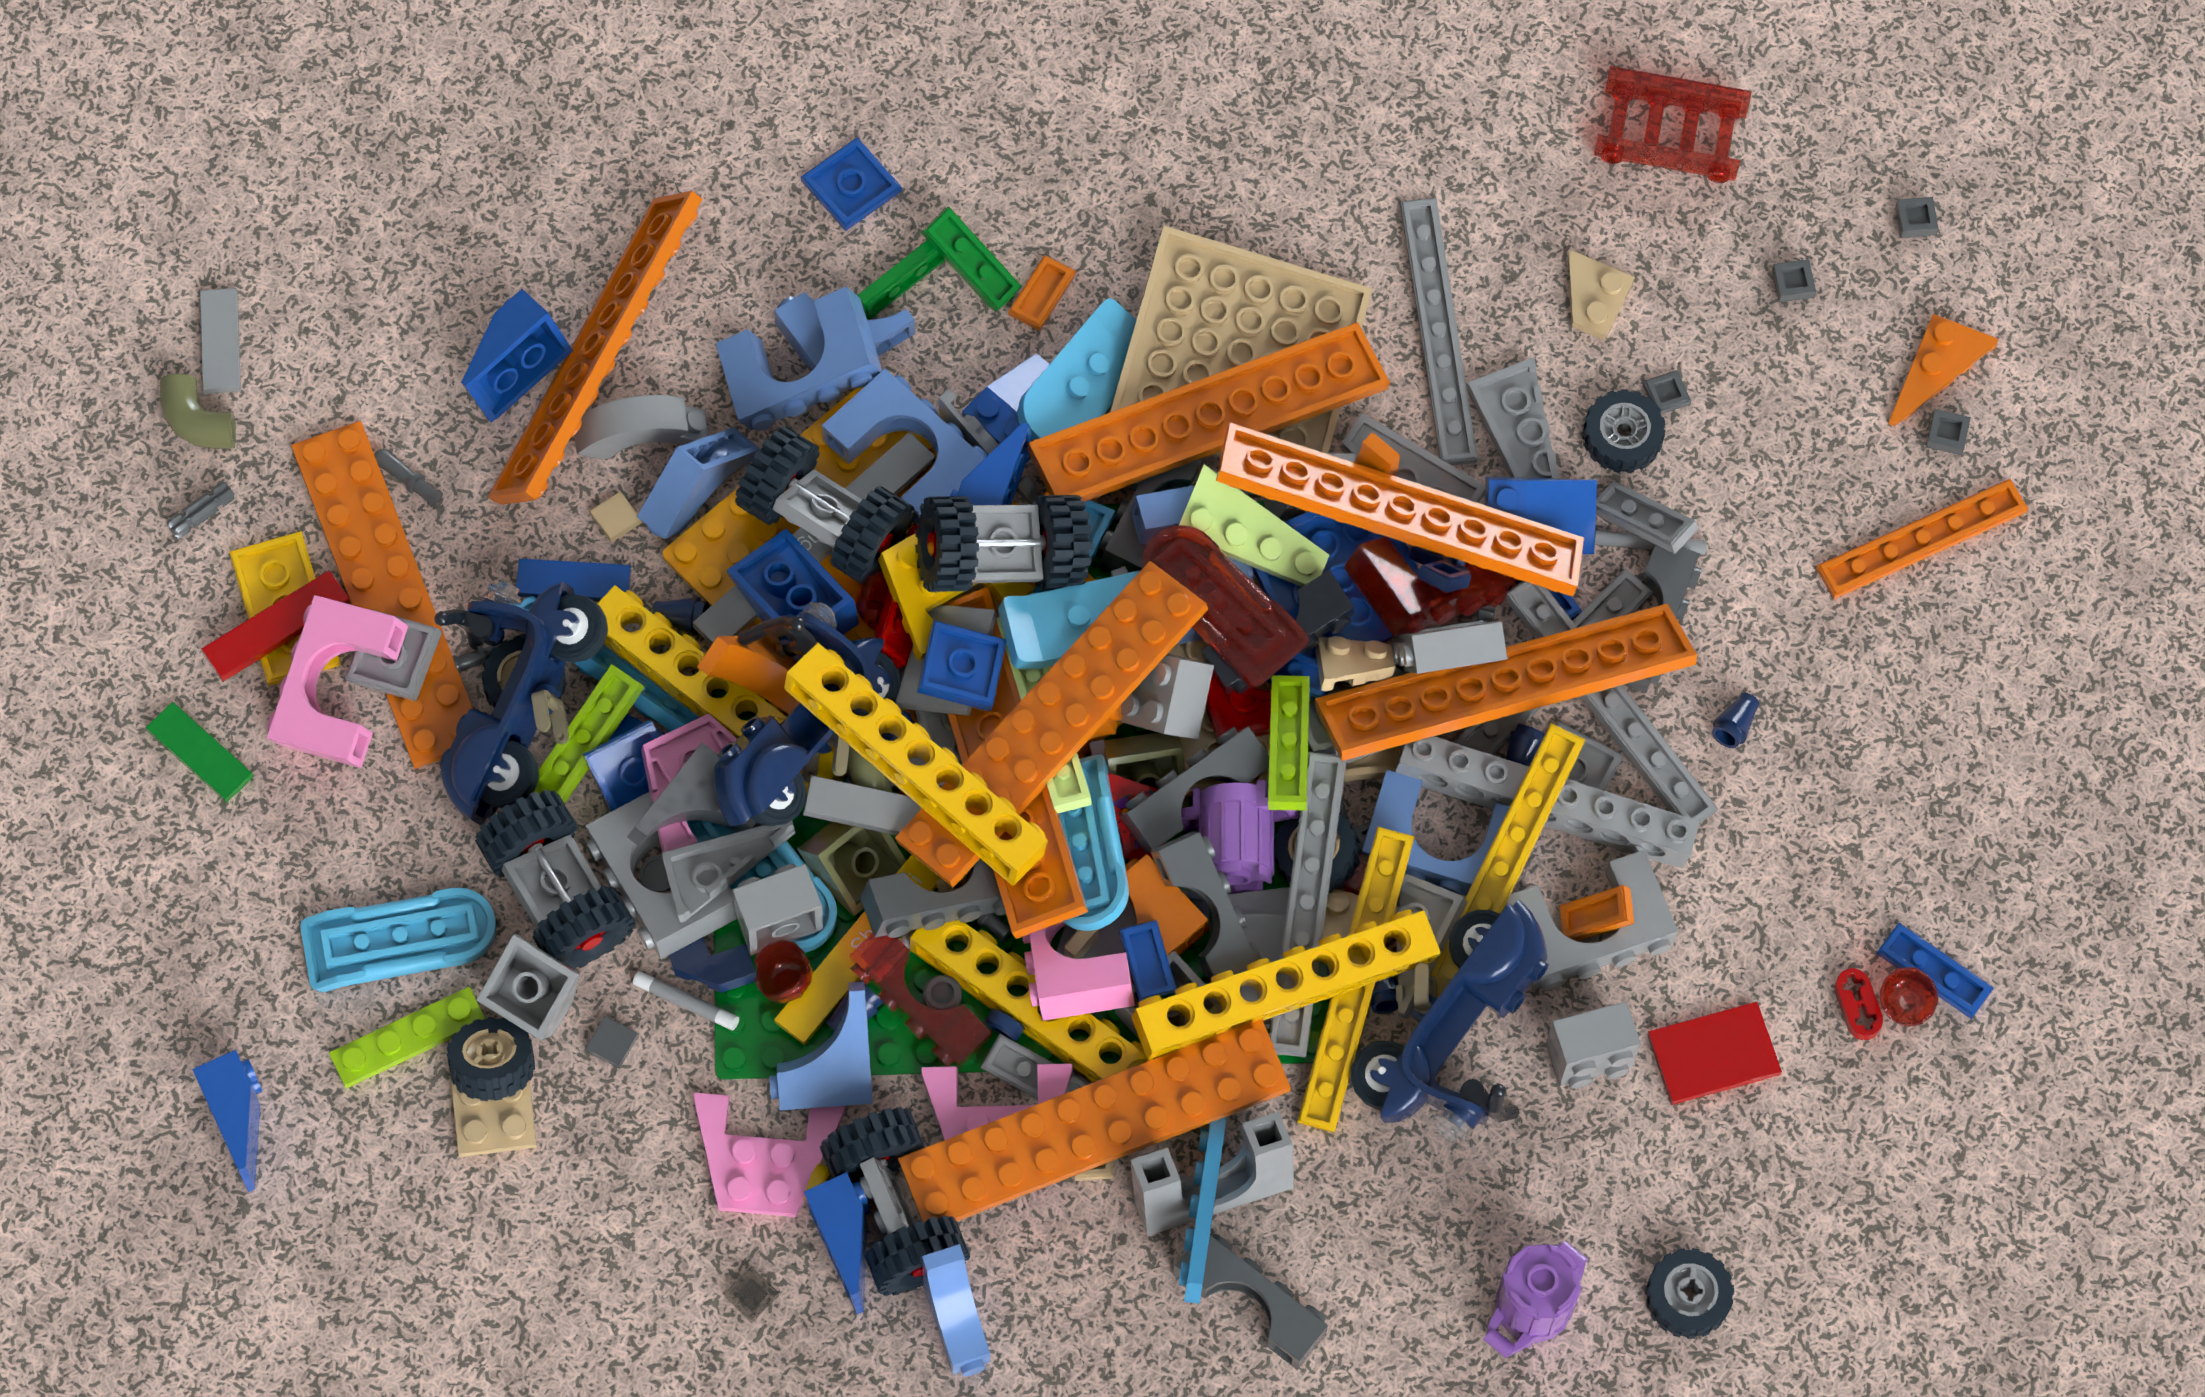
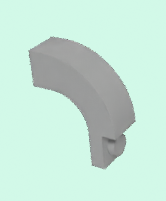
[574,395,709,459]

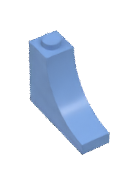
[774,292,915,371]
[637,427,761,539]
[770,981,873,1110]
[922,1244,990,1376]

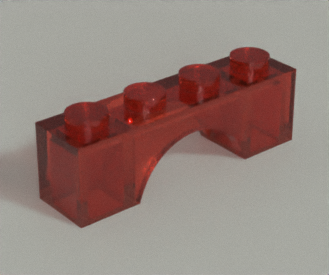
[849,932,992,1069]

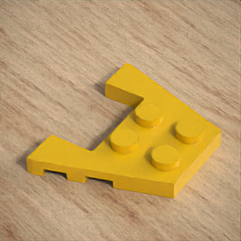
[878,533,1034,661]

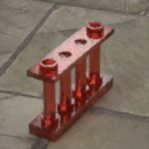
[1593,66,1752,183]

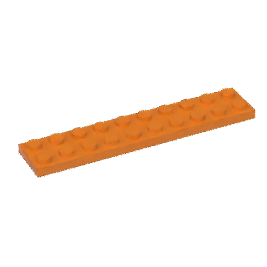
[488,190,702,505]
[1027,322,1390,502]
[291,420,472,769]
[1216,423,1584,597]
[895,561,1208,887]
[941,587,1088,939]
[1315,603,1697,761]
[898,1019,1291,1222]

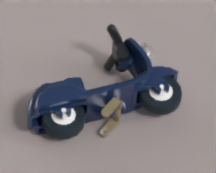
[434,580,608,825]
[714,602,901,826]
[1351,900,1549,1143]

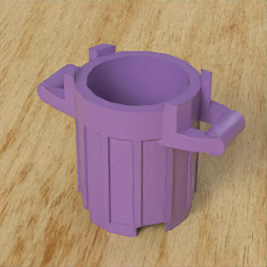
[1181,780,1300,894]
[1483,1241,1588,1359]

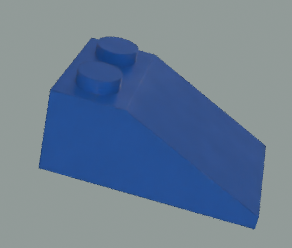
[461,289,573,423]
[962,353,1049,462]
[950,422,1033,506]
[1484,477,1597,554]
[727,529,859,663]
[192,1050,263,1192]
[804,1172,871,1315]

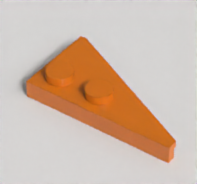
[1888,314,1999,426]

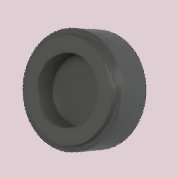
[923,975,962,1016]

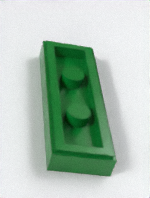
[920,206,1022,312]
[857,240,945,320]
[146,702,254,803]

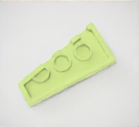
[1175,464,1329,587]

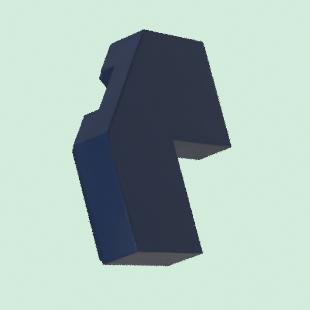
[1409,546,1471,593]
[669,937,758,993]

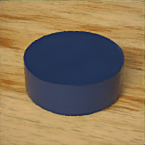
[985,1008,1025,1042]

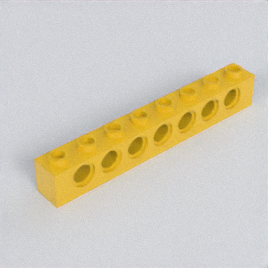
[598,585,847,795]
[784,643,1048,886]
[1131,909,1441,1060]
[910,920,1153,1083]

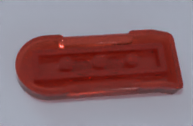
[1143,525,1309,688]

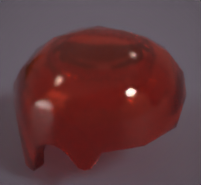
[855,571,889,631]
[754,939,813,1003]
[1880,967,1939,1027]

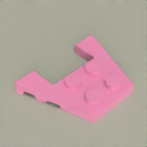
[641,714,737,853]
[922,1064,1074,1140]
[694,1092,845,1217]

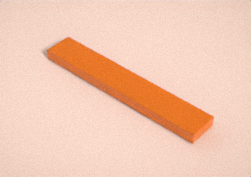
[1816,478,2028,599]

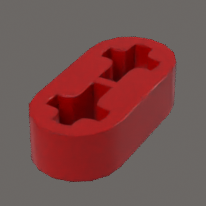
[1834,968,1883,1040]

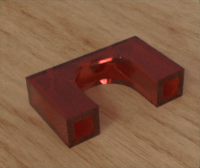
[1344,536,1516,637]

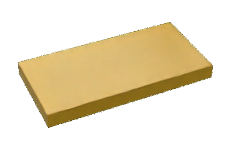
[229,531,341,686]

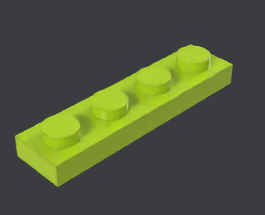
[533,664,645,804]
[1268,675,1310,811]
[329,986,486,1089]

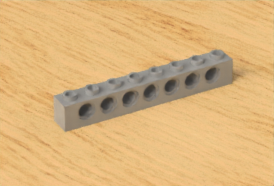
[1394,736,1700,868]

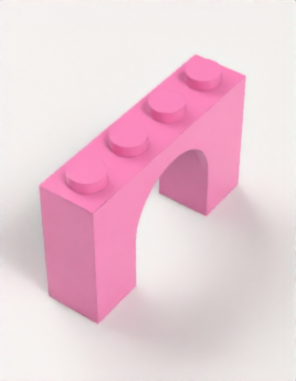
[267,595,408,768]
[1023,922,1135,1021]

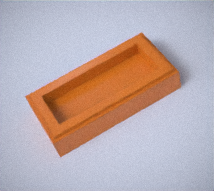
[1008,255,1076,331]
[1559,885,1634,942]

